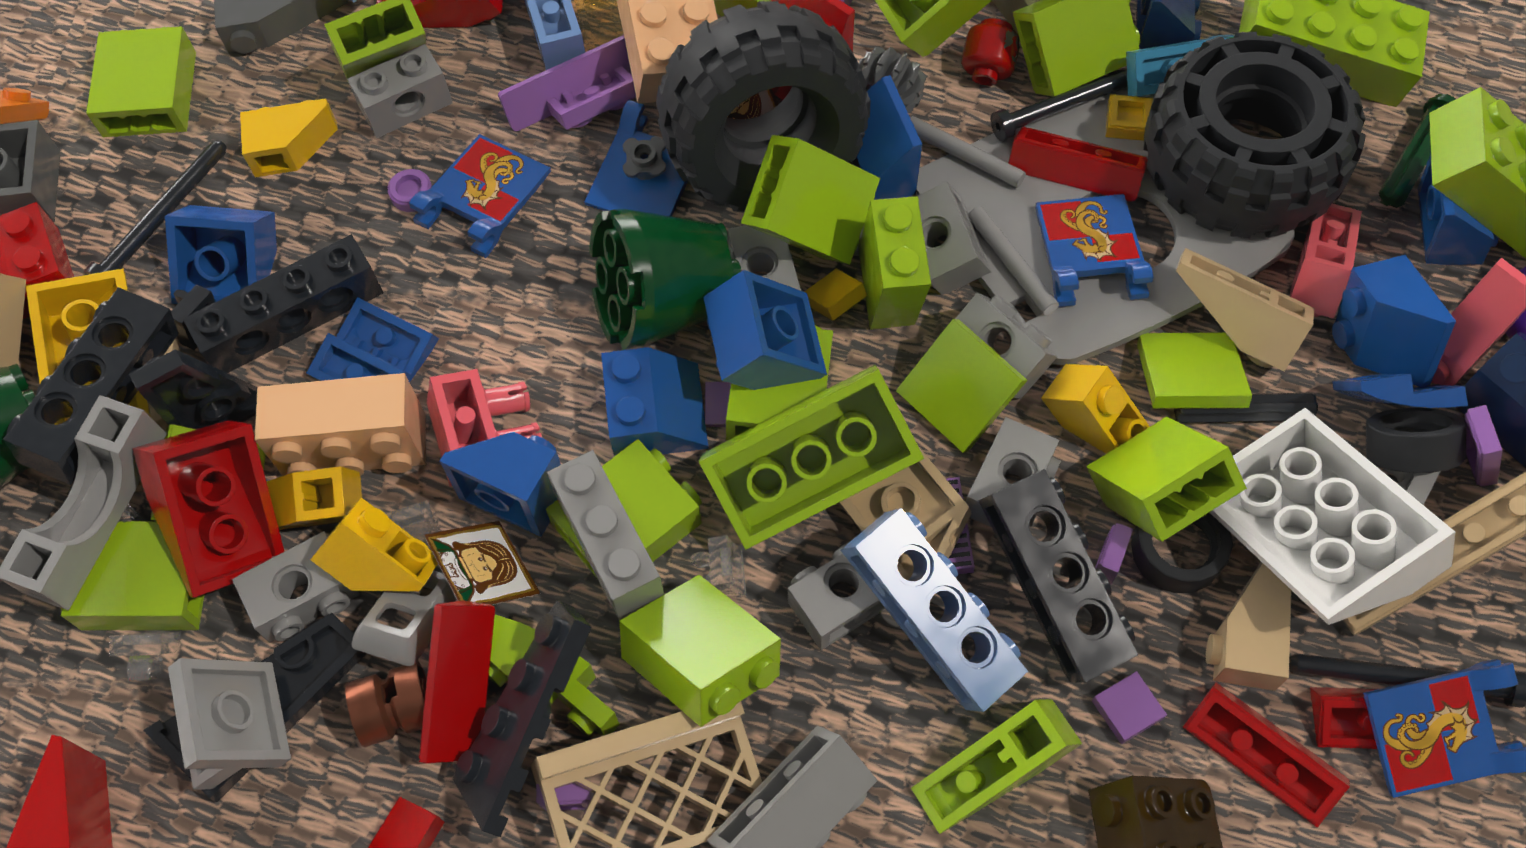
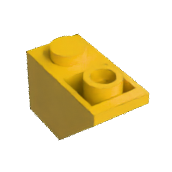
[240,98,338,178]
[1041,364,1150,454]
[267,466,362,530]
[310,497,438,592]

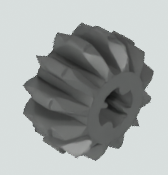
[858,46,927,113]

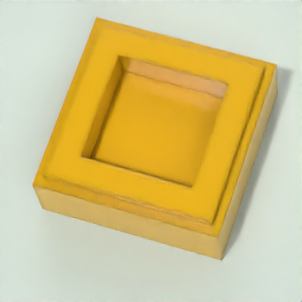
[1105,94,1153,141]
[804,269,867,321]

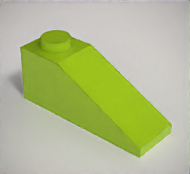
[911,699,1082,834]

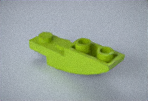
[489,614,620,737]

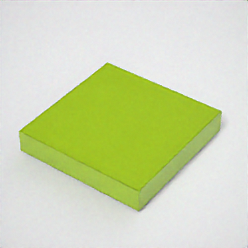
[896,319,1028,453]
[1137,332,1252,409]

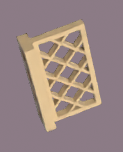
[530,701,762,848]

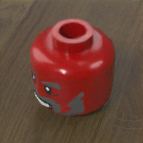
[961,18,1020,86]

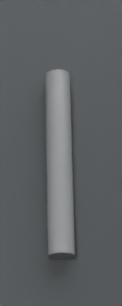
[911,116,1026,188]
[968,206,1059,315]

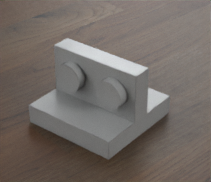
[168,658,291,790]

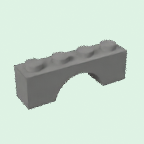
[0,395,167,611]

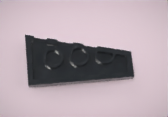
[452,599,592,837]
[143,612,367,803]

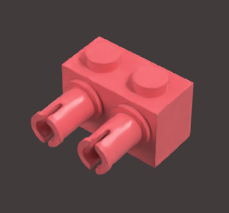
[427,369,542,487]

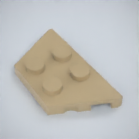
[839,446,972,580]

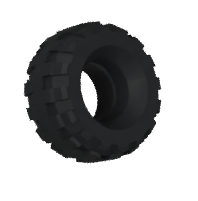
[656,1,871,213]
[1143,32,1366,238]

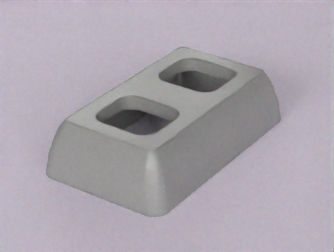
[352,571,458,666]

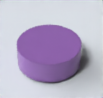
[388,169,432,212]

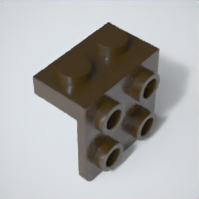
[1088,775,1223,848]

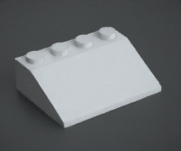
[1210,408,1456,625]

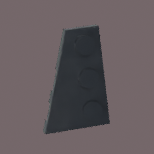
[129,349,258,429]

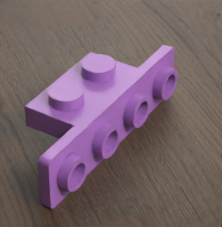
[498,35,636,131]

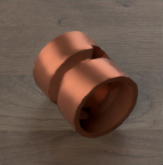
[345,661,427,748]

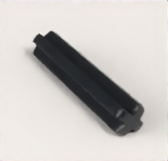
[1174,392,1318,423]

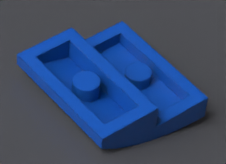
[306,297,439,382]
[1332,374,1468,408]

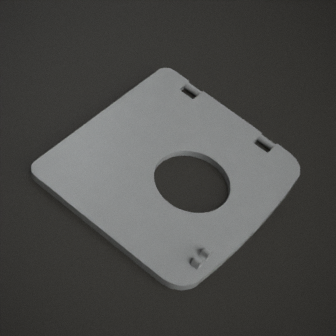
[916,86,1295,365]

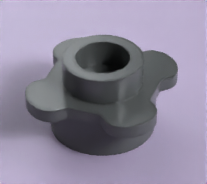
[623,136,666,180]

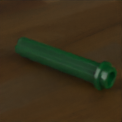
[1378,94,1456,208]

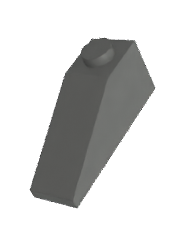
[214,0,348,53]

